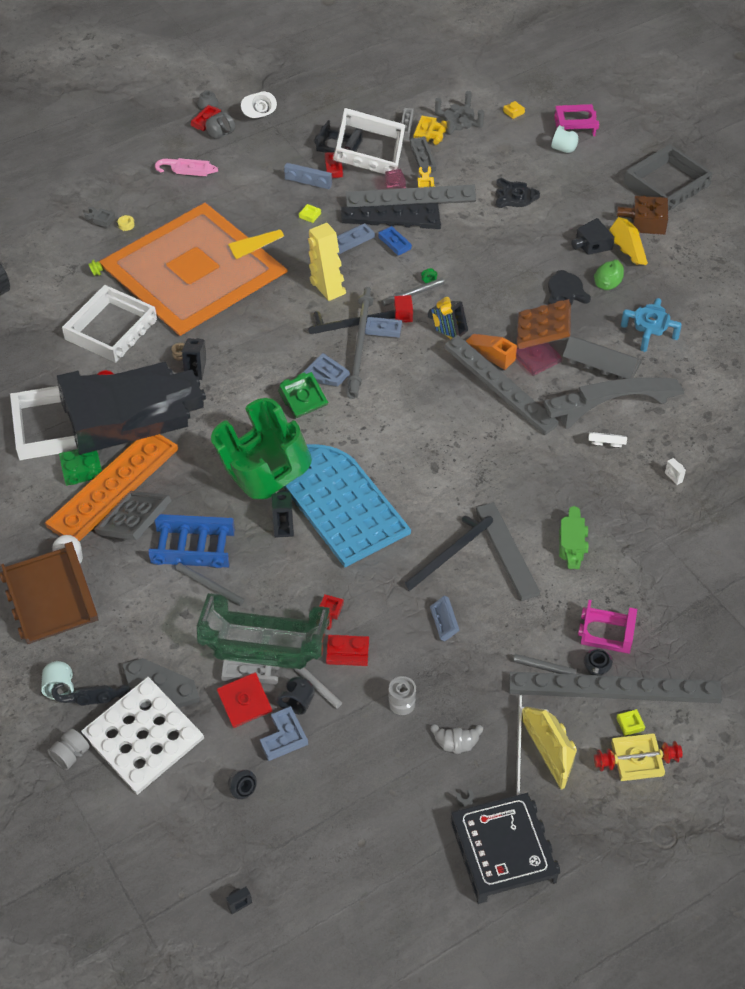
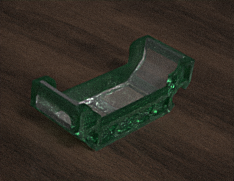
[196,593,330,669]

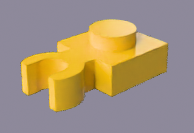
[417,166,434,188]

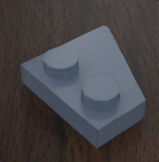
[303,353,350,386]

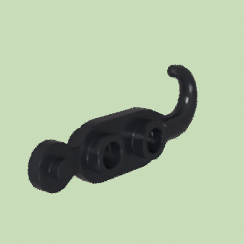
[51,683,131,706]

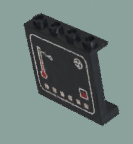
[451,793,560,904]

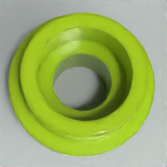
[89,259,103,276]

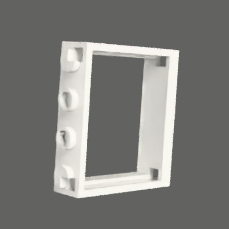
[333,108,405,176]
[62,285,157,363]
[10,386,77,460]

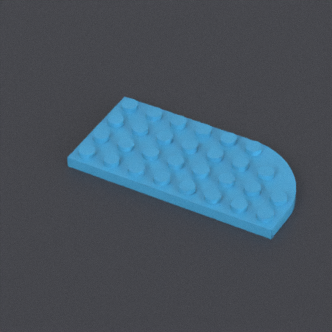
[283,444,411,568]

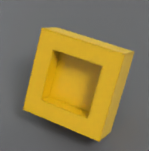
[503,101,525,119]

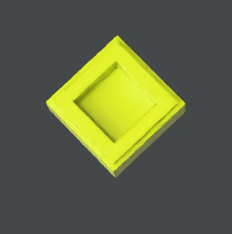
[299,204,321,223]
[616,709,645,736]

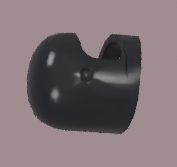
[276,676,315,715]

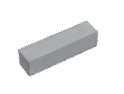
[401,108,414,141]

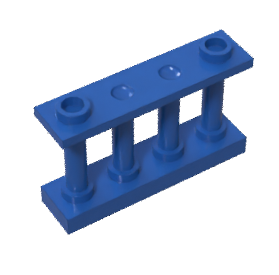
[148,514,235,568]

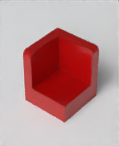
[394,295,413,323]

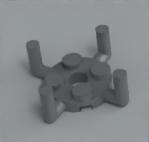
[435,91,484,135]

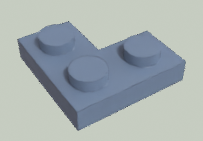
[260,706,308,761]

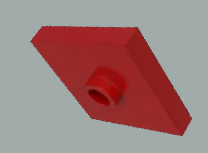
[217,672,272,729]

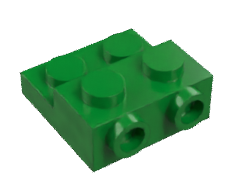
[278,372,328,419]
[59,449,102,486]

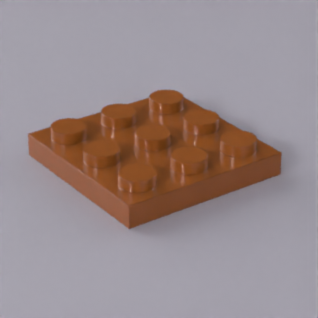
[517,299,571,349]

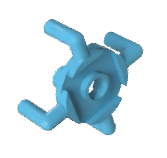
[621,298,682,352]

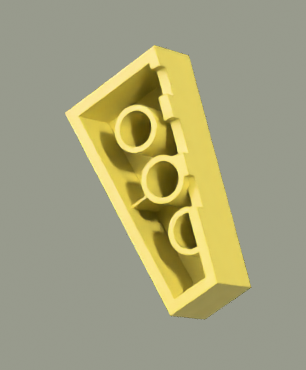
[308,223,346,301]

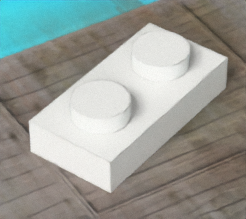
[588,432,627,447]

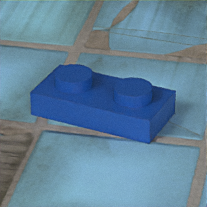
[378,226,412,256]

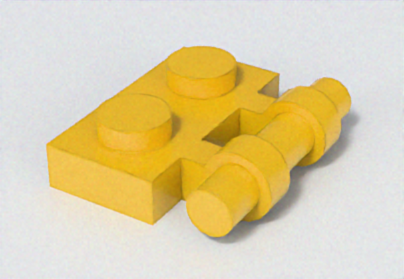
[414,116,447,145]

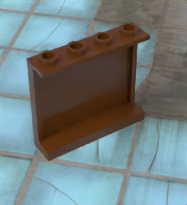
[0,541,98,644]

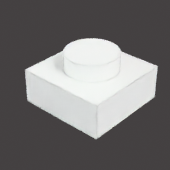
[665,458,686,485]

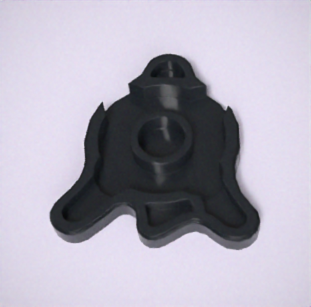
[496,178,540,208]
[548,270,591,305]

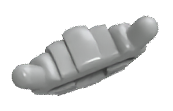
[430,724,483,754]

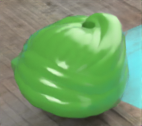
[594,259,624,290]

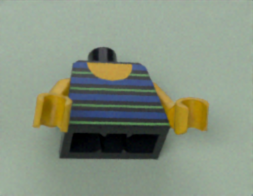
[427,297,468,340]

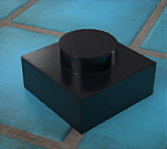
[226,887,252,914]

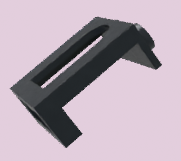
[314,120,363,153]

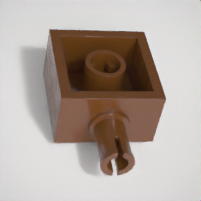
[617,196,668,235]

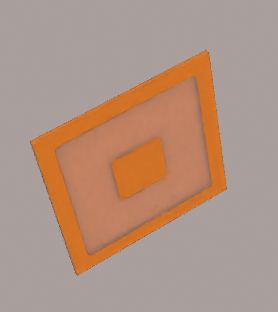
[99,203,288,336]

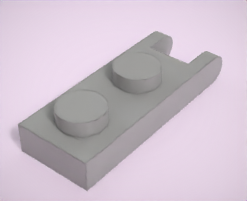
[221,659,280,684]

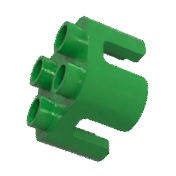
[211,398,312,499]

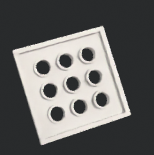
[81,677,204,795]

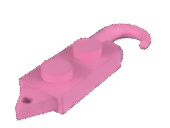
[155,158,218,176]

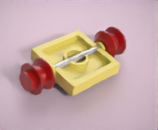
[594,733,683,781]

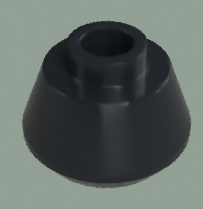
[584,649,613,676]
[228,770,257,800]

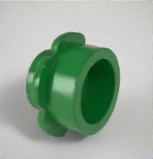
[421,268,438,283]

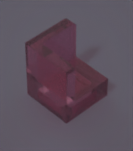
[385,169,406,189]

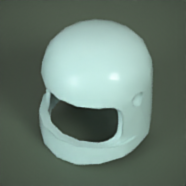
[552,125,579,153]
[41,661,74,700]

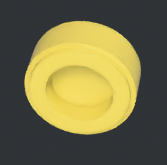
[117,215,135,231]

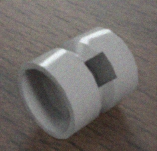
[388,676,416,715]
[48,728,90,770]

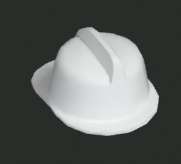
[241,92,277,118]

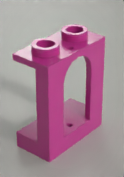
[554,104,599,136]
[578,600,637,654]

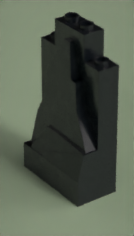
[57,362,206,455]

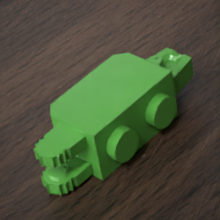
[559,506,589,569]

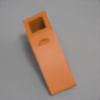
[466,334,517,370]

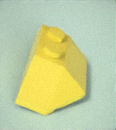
[521,707,577,789]

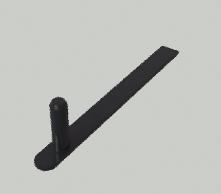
[308,310,395,334]
[405,516,493,591]

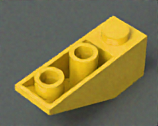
[609,217,648,265]

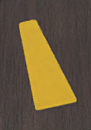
[228,230,284,259]

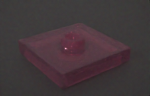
[516,342,562,376]

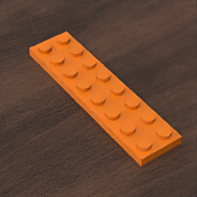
[45,434,178,541]

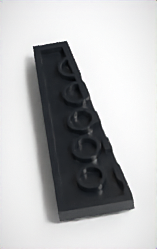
[341,203,441,229]

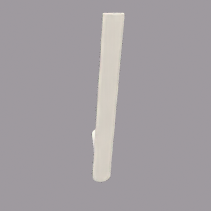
[516,695,549,795]

